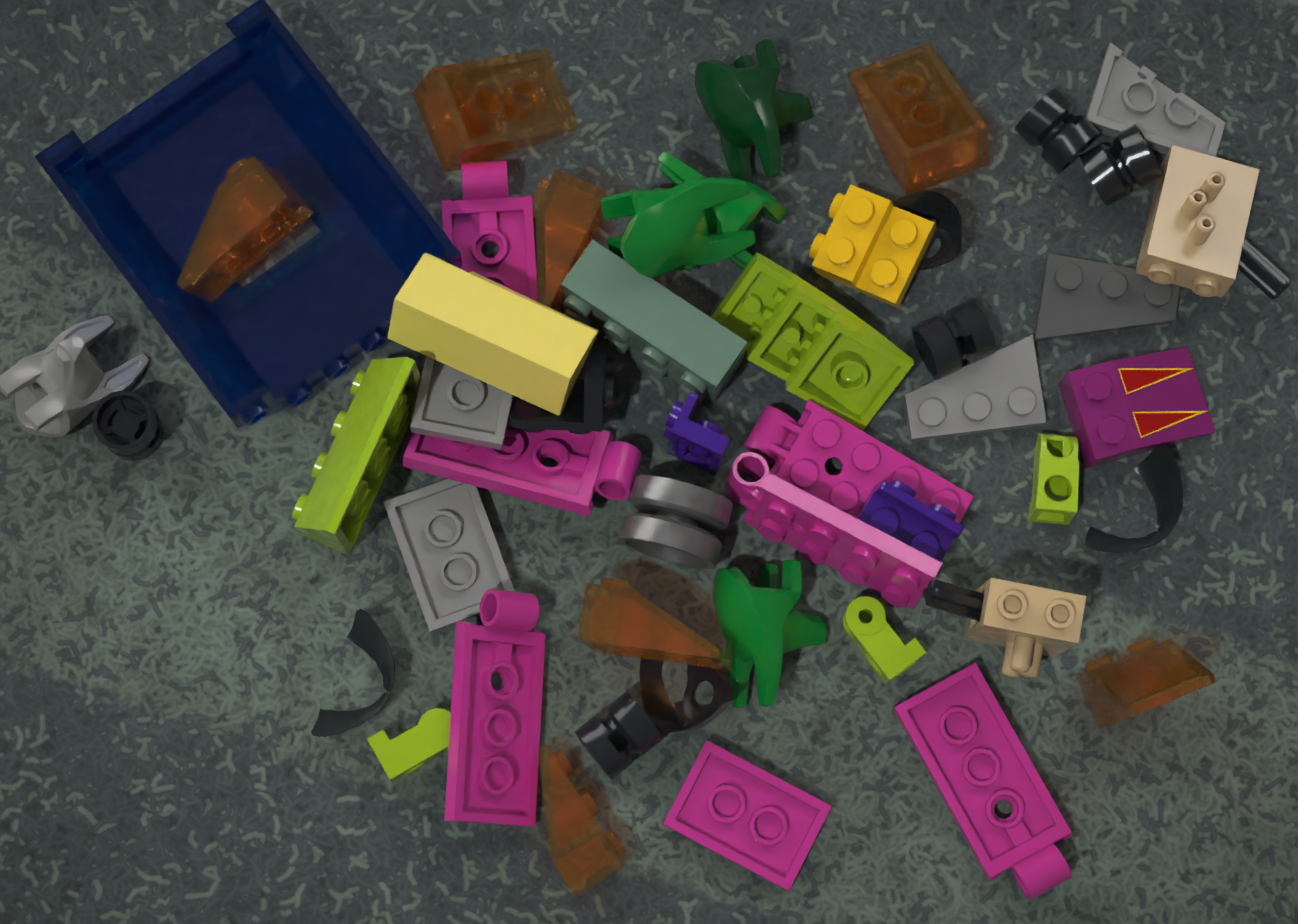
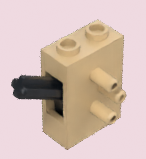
[1135,144,1291,299]
[922,578,1086,678]

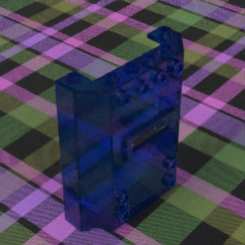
[35,0,463,428]

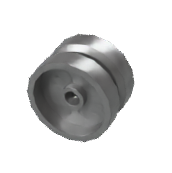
[617,475,733,569]

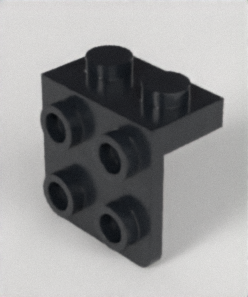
[510,339,616,435]

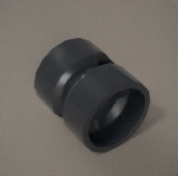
[1014,88,1100,174]
[1079,124,1164,206]
[911,300,996,380]
[92,390,164,461]
[575,691,664,780]

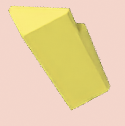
[387,252,598,416]

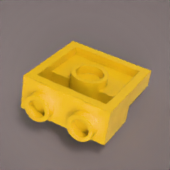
[809,184,937,308]

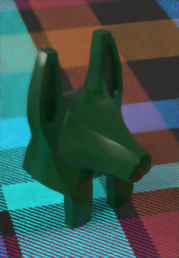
[694,39,813,184]

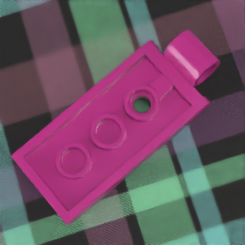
[441,160,539,302]
[743,400,974,524]
[403,416,641,517]
[725,452,942,610]
[444,589,545,827]
[892,662,1072,901]

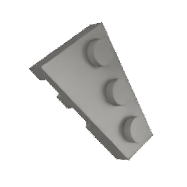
[1085,42,1226,157]
[903,334,1047,442]

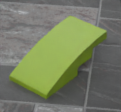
[711,252,914,431]

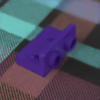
[663,391,730,476]
[857,480,964,562]

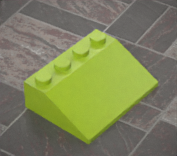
[292,357,421,555]

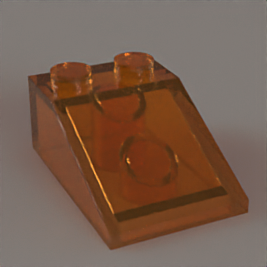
[848,43,988,195]
[412,49,579,173]
[177,155,314,302]
[532,169,606,312]
[577,578,733,671]
[1076,636,1217,729]

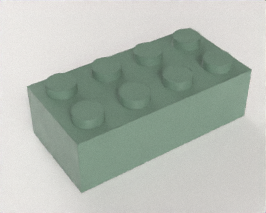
[561,240,747,406]

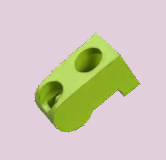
[1028,433,1080,525]
[843,596,927,685]
[367,708,451,783]

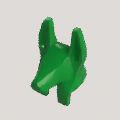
[658,151,788,272]
[601,177,756,278]
[712,560,827,708]

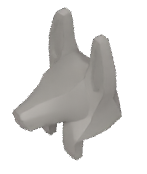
[0,315,149,437]

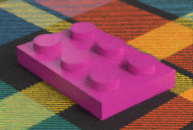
[662,740,832,891]

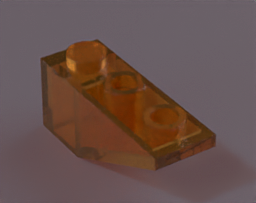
[539,744,626,897]

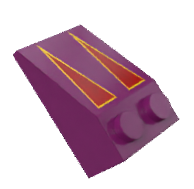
[1058,347,1215,469]

